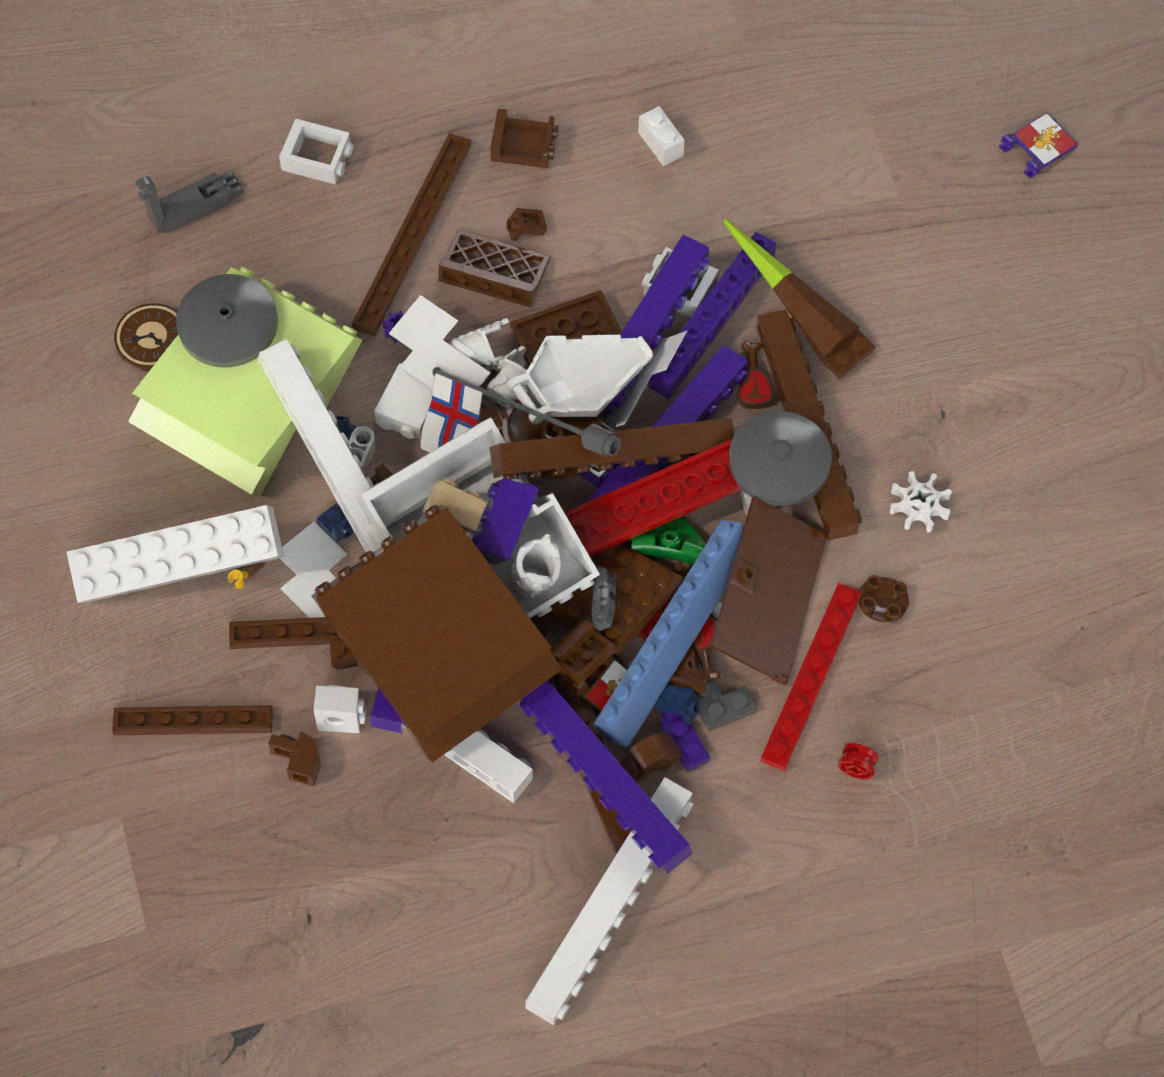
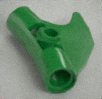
[632,518,706,565]

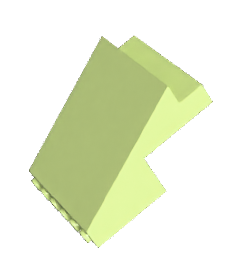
[128,267,362,496]

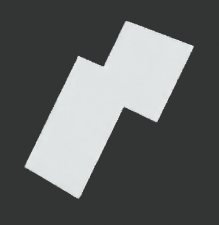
[389,295,490,390]
[604,331,687,428]
[280,521,348,618]

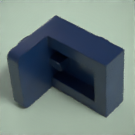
[655,685,701,724]

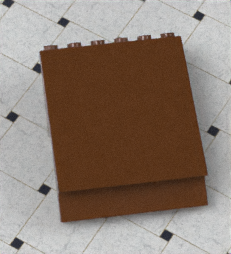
[311,504,562,763]

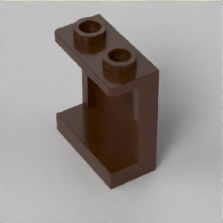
[490,108,559,168]

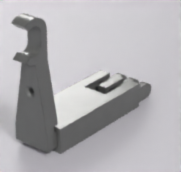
[135,172,244,234]

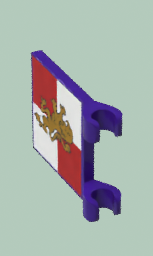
[999,113,1078,178]

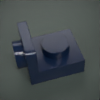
[317,503,354,543]

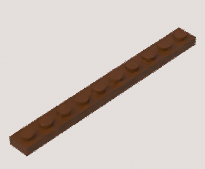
[352,133,471,337]

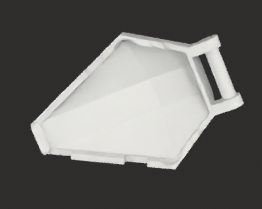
[507,335,653,425]

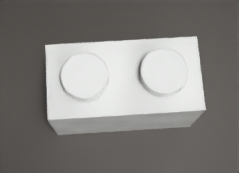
[638,106,685,167]

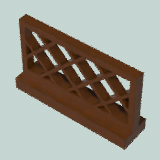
[438,230,550,308]

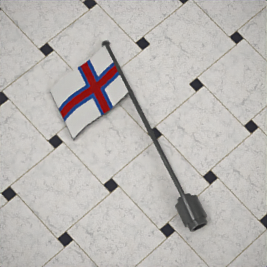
[421,367,621,457]

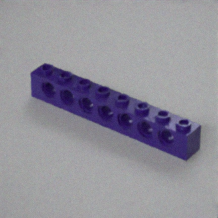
[649,232,776,400]

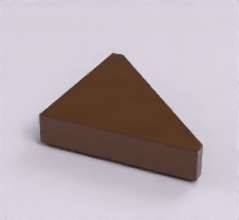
[667,645,706,694]

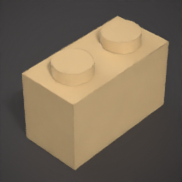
[422,479,487,534]

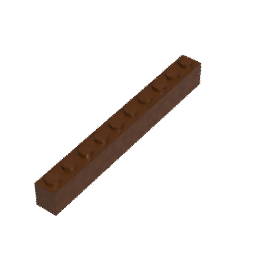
[756,309,862,541]
[489,418,734,480]

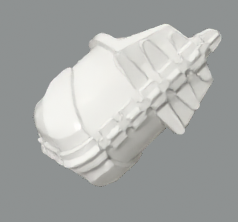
[448,318,509,371]
[485,346,528,411]
[510,534,561,602]

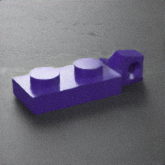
[660,712,710,772]

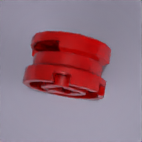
[838,743,879,780]

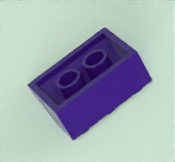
[469,478,539,565]

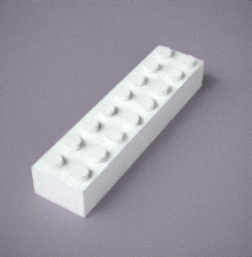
[67,505,284,603]

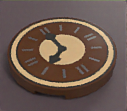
[114,303,178,372]

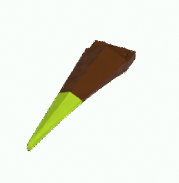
[723,218,876,380]

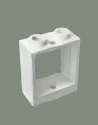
[279,119,354,185]
[642,247,719,317]

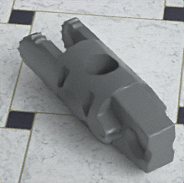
[592,566,616,631]

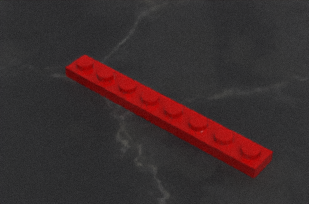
[760,582,862,771]

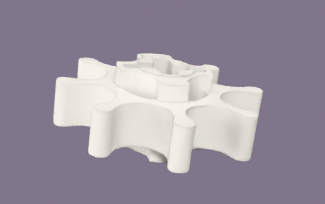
[889,471,952,532]

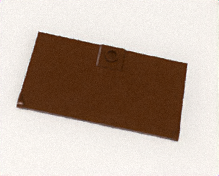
[710,496,827,685]

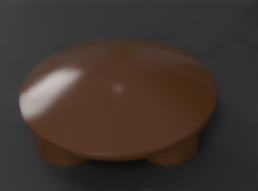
[858,575,909,622]

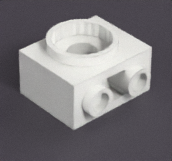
[314,685,366,733]

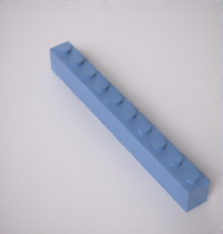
[593,520,744,748]

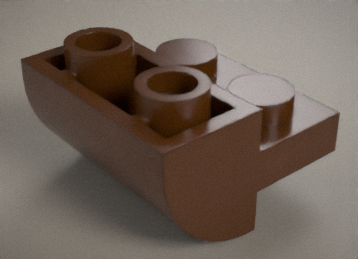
[549,620,616,684]

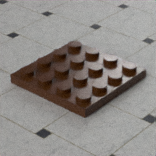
[510,290,622,366]
[548,544,683,655]

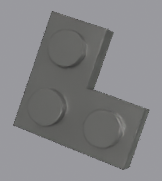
[694,679,757,732]

